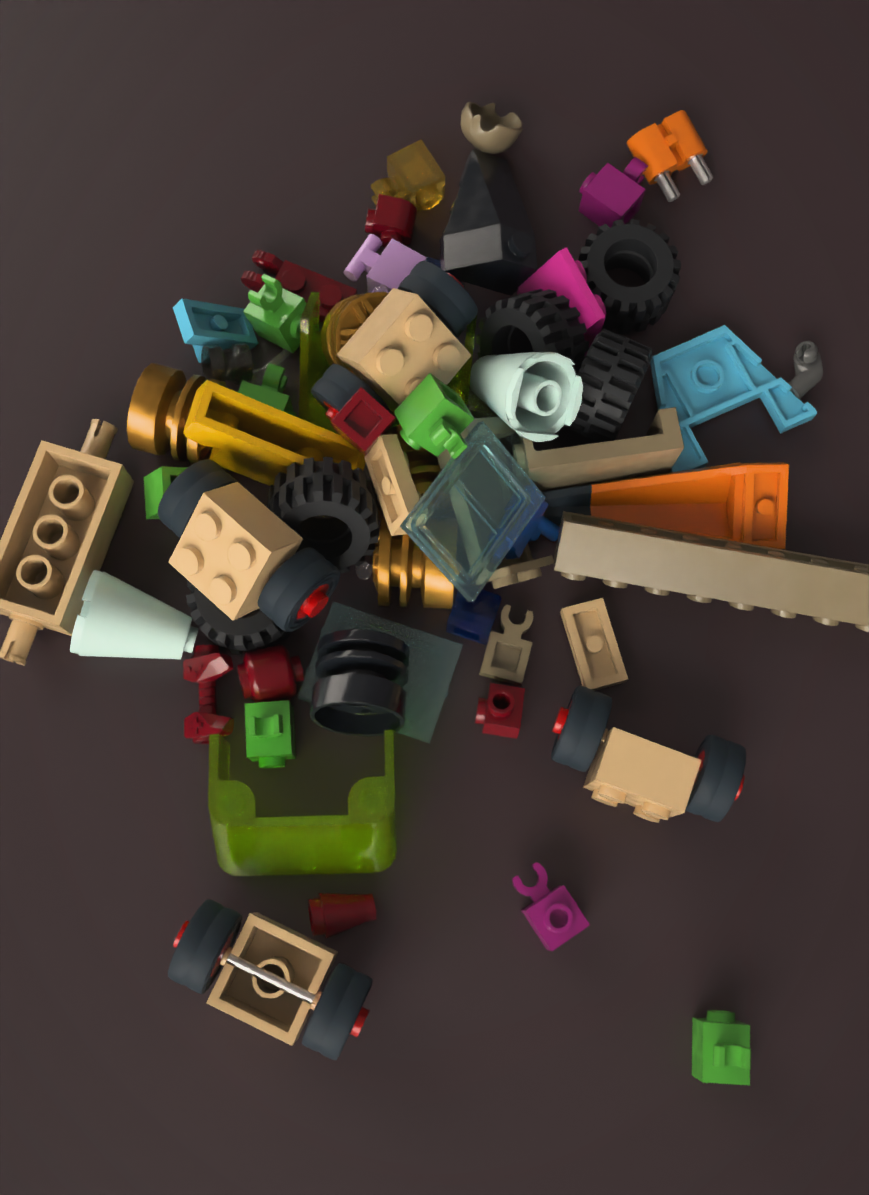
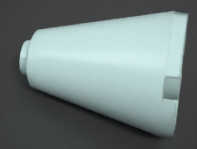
[469,351,583,442]
[70,570,199,660]

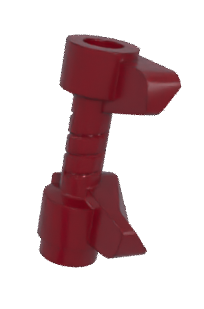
[183,645,234,744]

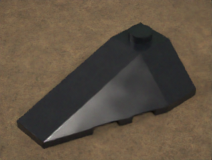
[440,149,538,296]

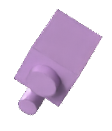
[343,234,427,293]

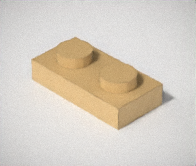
[364,434,425,536]
[560,598,628,691]

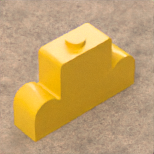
[183,380,366,486]

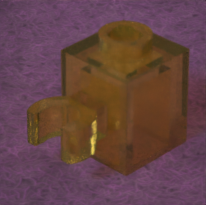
[371,139,445,212]

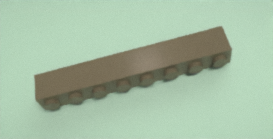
[554,511,869,632]

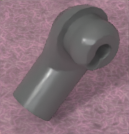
[788,341,823,400]

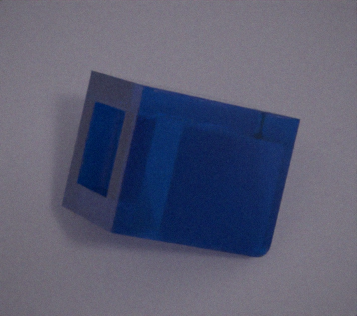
[446,576,501,645]

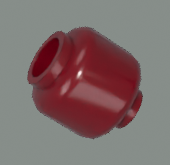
[237,644,304,703]

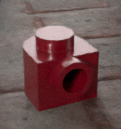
[365,194,417,248]
[475,683,525,739]

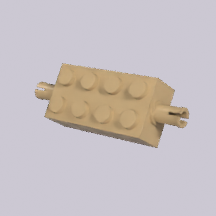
[0,419,134,666]

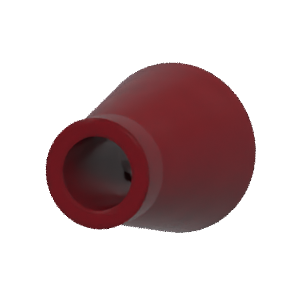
[308,893,376,939]

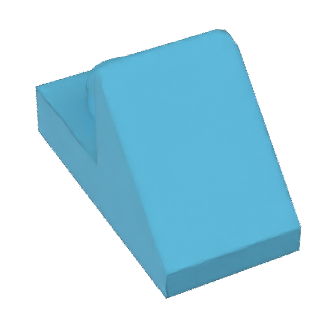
[173,298,258,363]

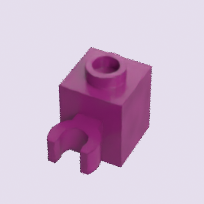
[578,157,648,228]
[512,862,590,952]

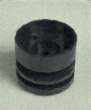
[310,629,410,737]

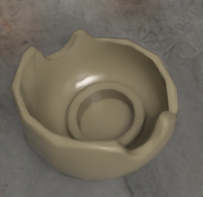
[460,102,523,154]

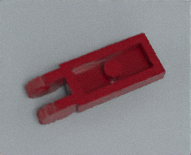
[240,249,358,323]

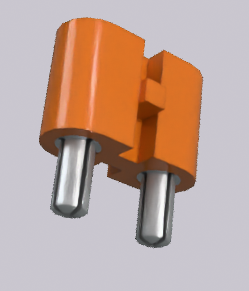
[627,110,713,202]

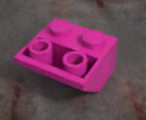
[517,247,606,356]

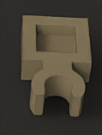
[479,604,533,686]

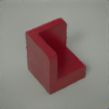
[331,387,395,456]

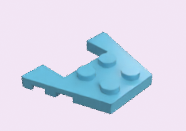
[650,325,817,473]

